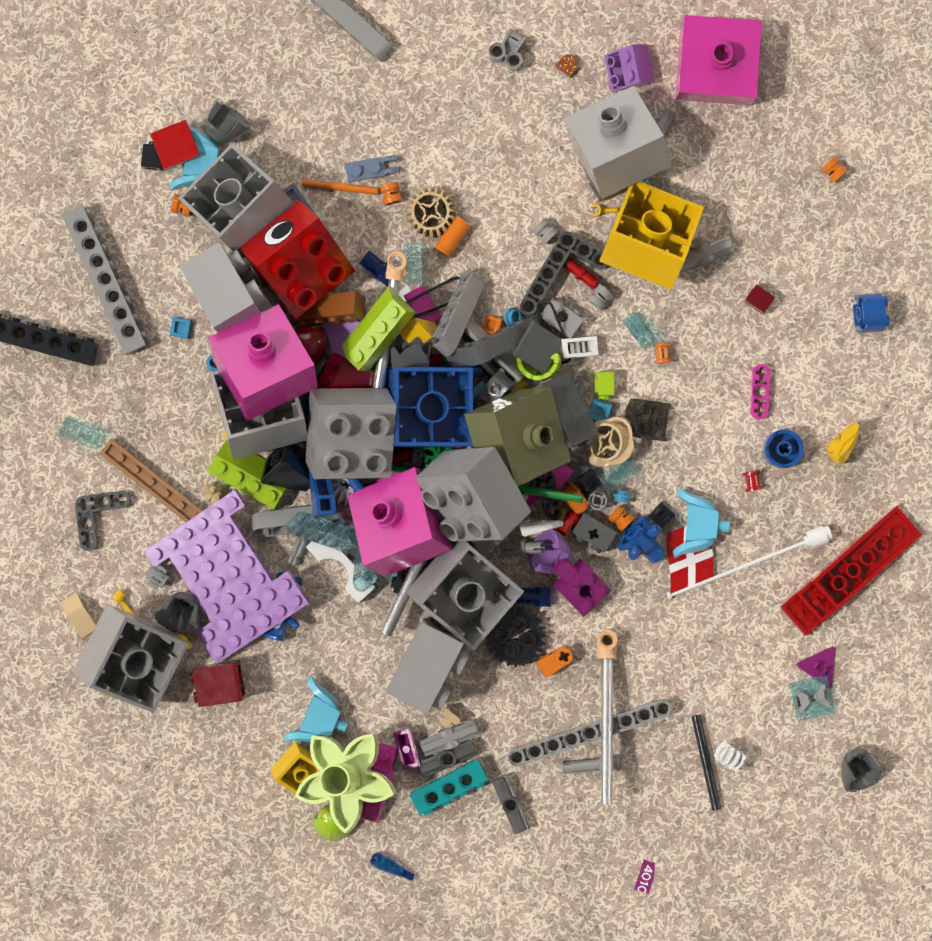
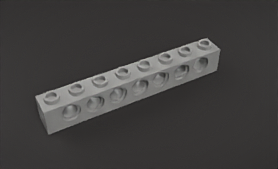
[61,205,149,355]

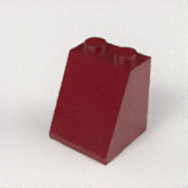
[317,352,387,389]
[190,660,246,707]

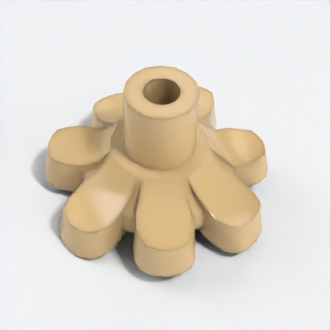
[202,483,224,504]

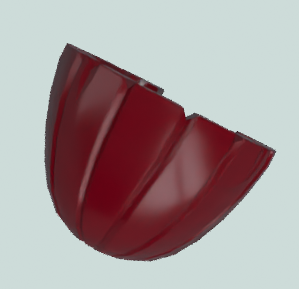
[294,325,327,366]

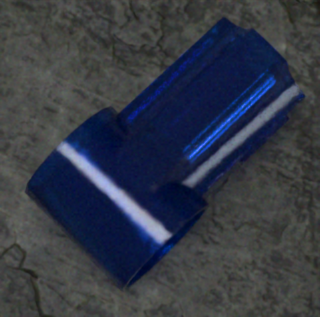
[359,251,389,287]
[514,587,552,607]

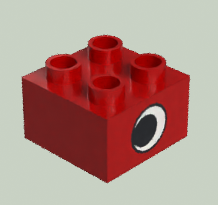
[239,200,355,320]

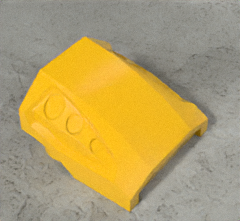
[825,422,860,466]

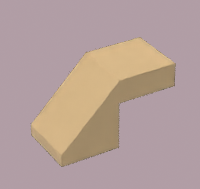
[60,592,97,640]

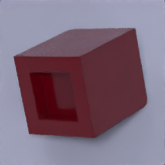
[744,284,775,314]

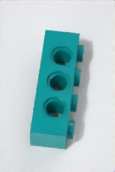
[409,758,488,816]

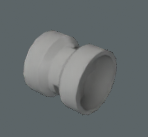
[532,218,559,245]
[587,284,613,311]
[587,491,607,510]

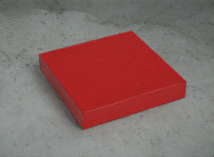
[150,119,200,170]

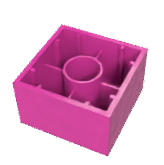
[675,15,762,105]
[208,304,318,421]
[347,467,452,577]

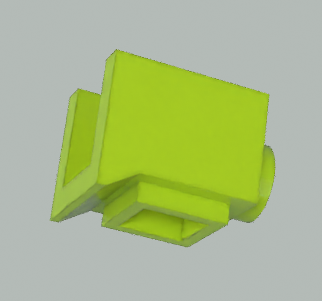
[594,372,614,400]

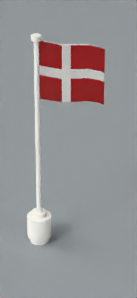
[666,526,833,600]

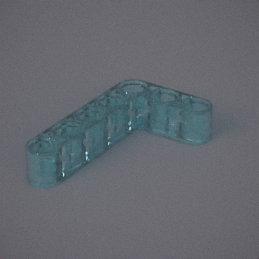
[287,512,377,592]

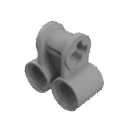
[488,28,527,72]

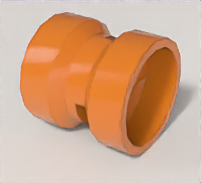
[821,156,847,183]
[380,182,403,205]
[170,194,192,217]
[608,505,634,532]

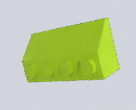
[342,287,416,371]
[207,440,287,509]

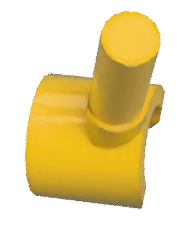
[591,205,618,217]
[114,590,134,614]

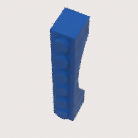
[303,399,336,517]

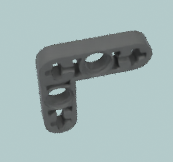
[75,491,131,551]

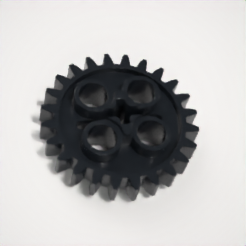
[485,605,547,667]

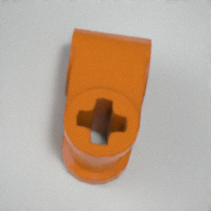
[561,481,589,514]
[535,646,573,678]

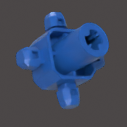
[616,515,665,564]

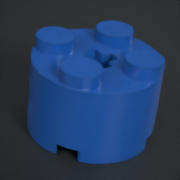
[853,293,890,333]
[762,430,804,468]

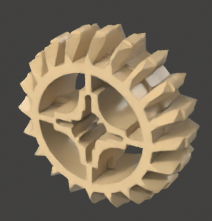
[405,186,456,238]

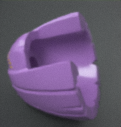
[528,529,572,574]

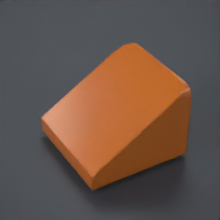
[482,314,508,335]

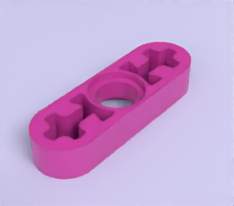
[750,364,770,420]

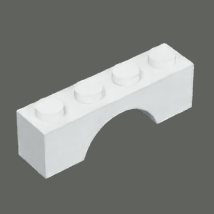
[306,531,376,603]

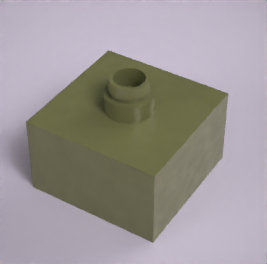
[464,387,571,487]

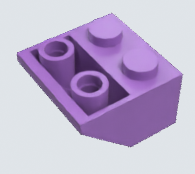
[604,44,655,92]

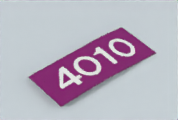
[634,860,655,894]

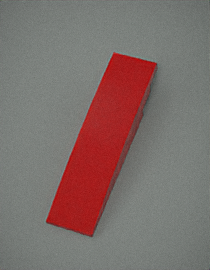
[779,506,922,636]

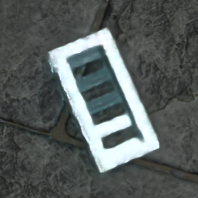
[403,243,423,284]
[59,416,104,449]

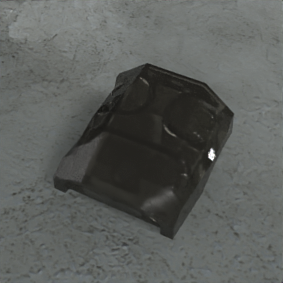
[625,398,671,442]

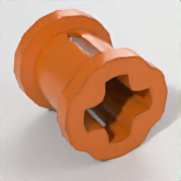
[653,343,672,364]

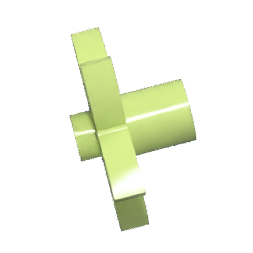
[295,734,397,833]

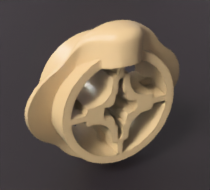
[587,417,634,467]

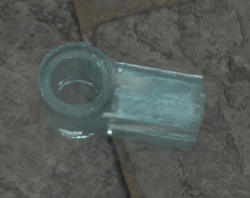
[622,312,655,349]

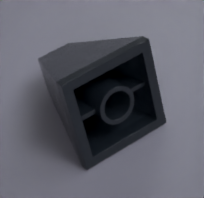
[260,443,310,492]

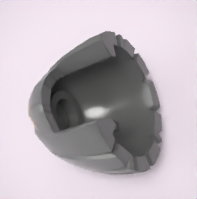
[206,100,251,143]
[155,592,200,635]
[841,748,886,792]

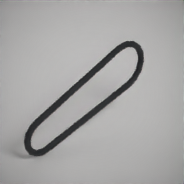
[406,276,460,318]
[536,300,571,364]

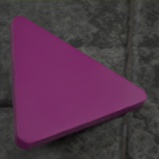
[796,646,835,689]

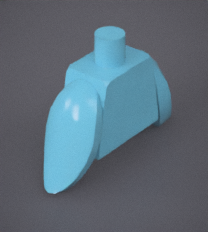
[170,124,221,191]
[673,487,730,558]
[284,676,348,743]

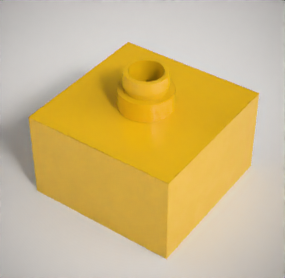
[599,181,704,290]

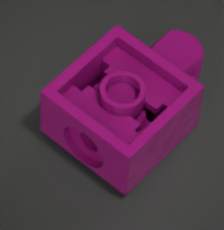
[553,558,611,617]

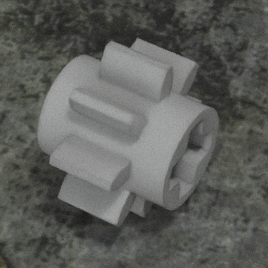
[146,565,170,589]

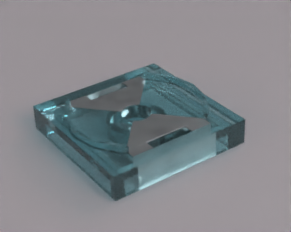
[789,675,835,721]

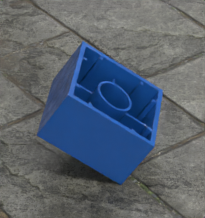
[389,367,473,448]

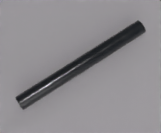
[691,715,721,811]

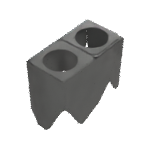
[391,334,431,368]

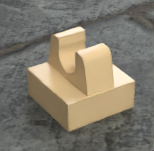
[440,704,463,728]

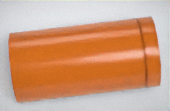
[434,216,471,258]

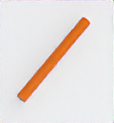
[302,179,378,195]

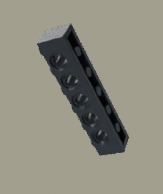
[0,314,99,366]

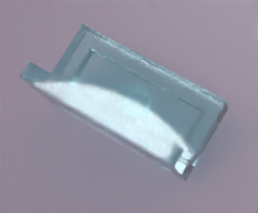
[599,456,640,493]

